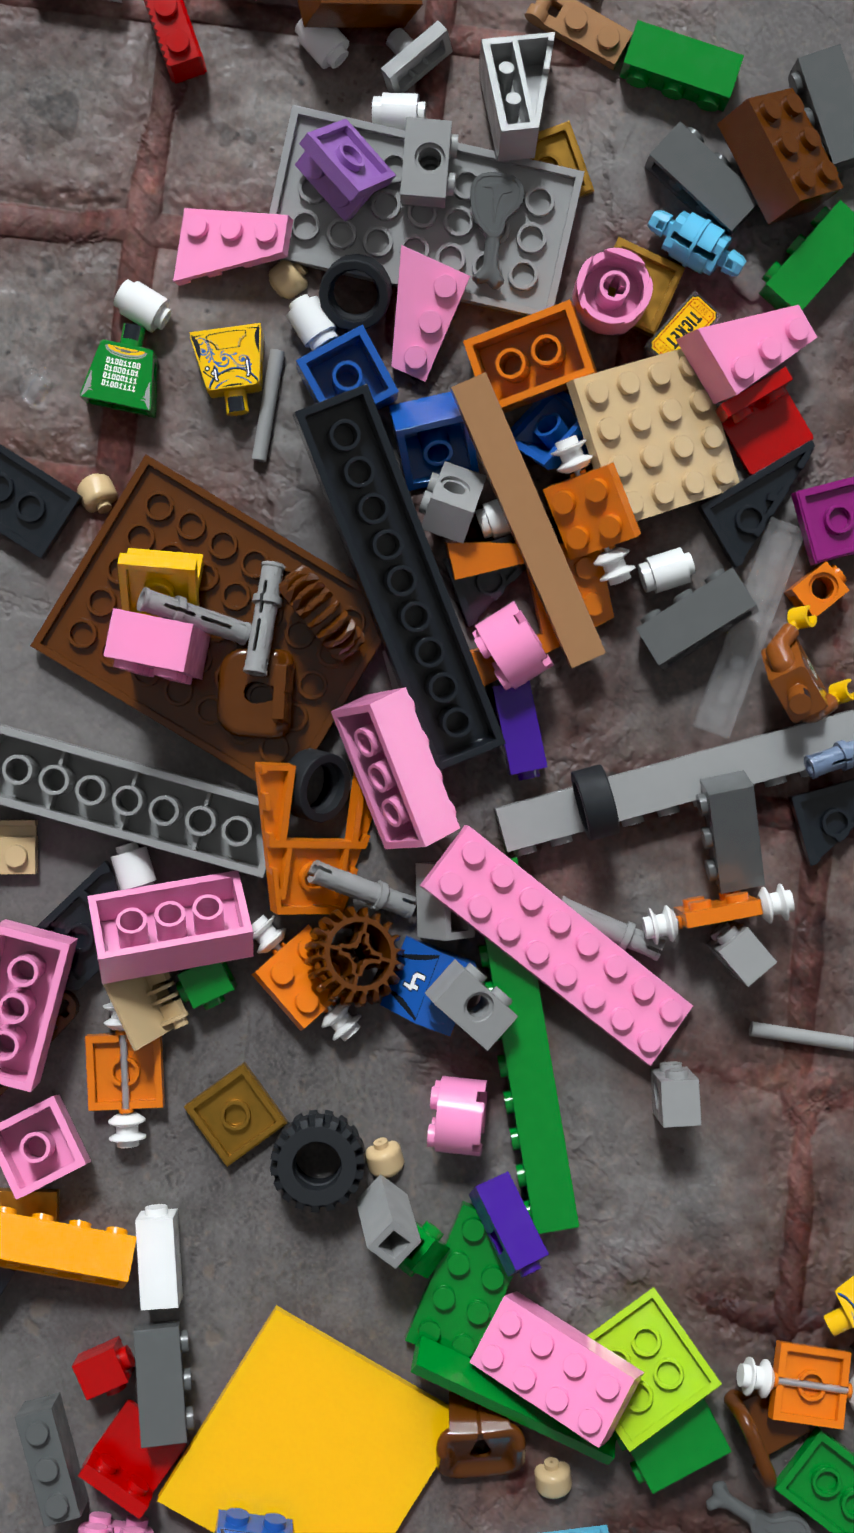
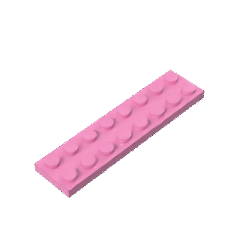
[420,825,693,1066]

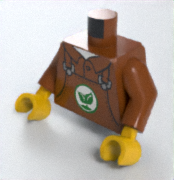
[761,605,854,723]

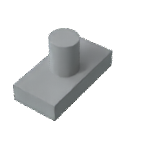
[381,20,453,93]

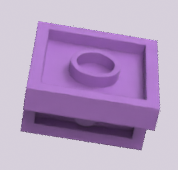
[295,119,396,221]

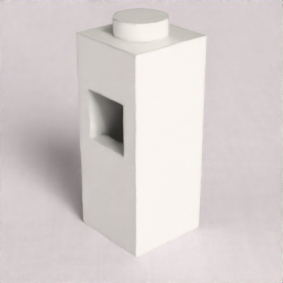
[135,1204,183,1310]

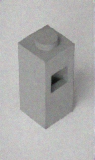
[356,1174,421,1269]

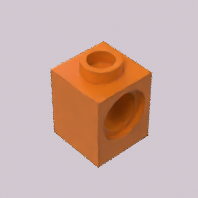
[784,561,850,617]

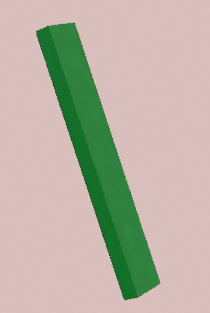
[410,1335,616,1465]

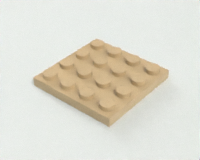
[566,349,740,521]

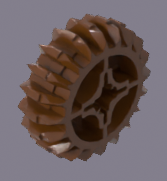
[279,565,365,661]
[304,906,405,1008]

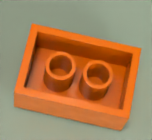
[463,299,597,413]

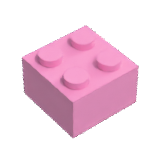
[0,1094,91,1200]

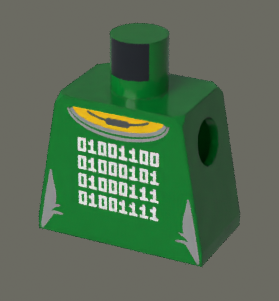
[80,323,158,418]

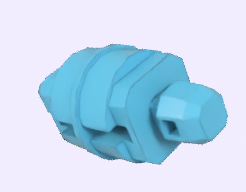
[648,210,747,276]

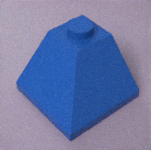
[510,391,591,470]

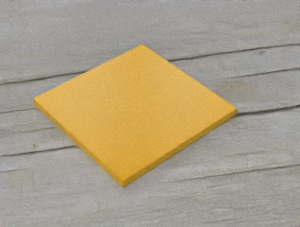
[157,1305,449,1533]

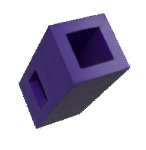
[491,681,548,781]
[468,1171,549,1278]

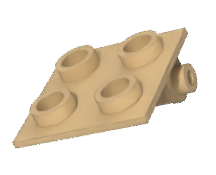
[103,972,189,1051]

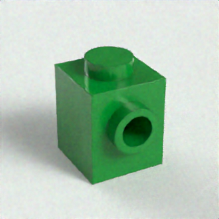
[176,962,238,1010]
[398,1220,450,1279]

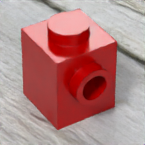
[72,1336,135,1400]

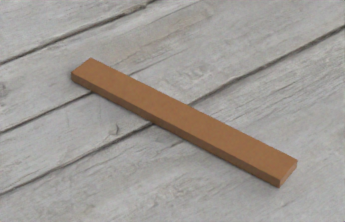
[450,372,606,668]

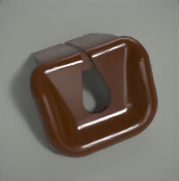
[217,647,294,739]
[724,1389,810,1489]
[436,1391,526,1479]

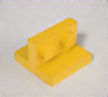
[117,548,204,618]

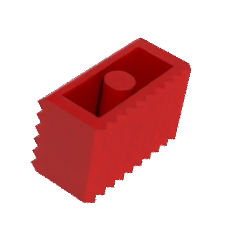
[144,0,207,84]

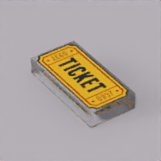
[644,291,722,356]

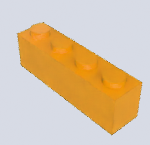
[0,1206,136,1289]

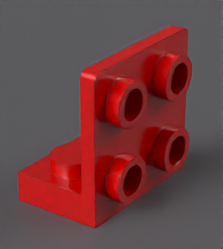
[715,366,814,476]
[78,1399,188,1520]

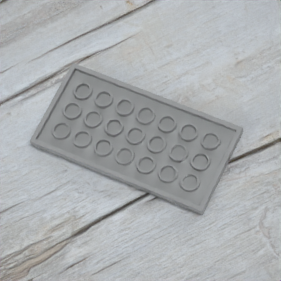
[269,105,585,317]

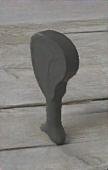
[470,172,525,290]
[706,1480,811,1533]

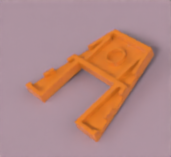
[445,541,614,686]
[255,762,373,915]

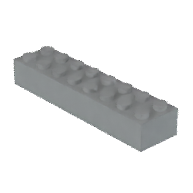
[0,724,266,878]

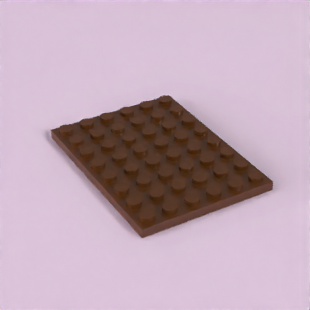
[30,454,382,781]

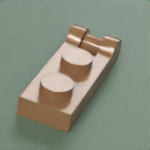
[524,0,633,70]

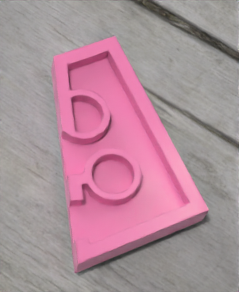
[173,208,293,286]
[391,245,471,382]

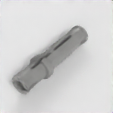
[243,561,286,677]
[137,587,251,645]
[307,860,416,919]
[561,895,666,961]

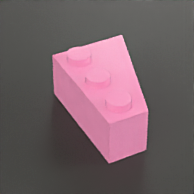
[676,305,817,404]

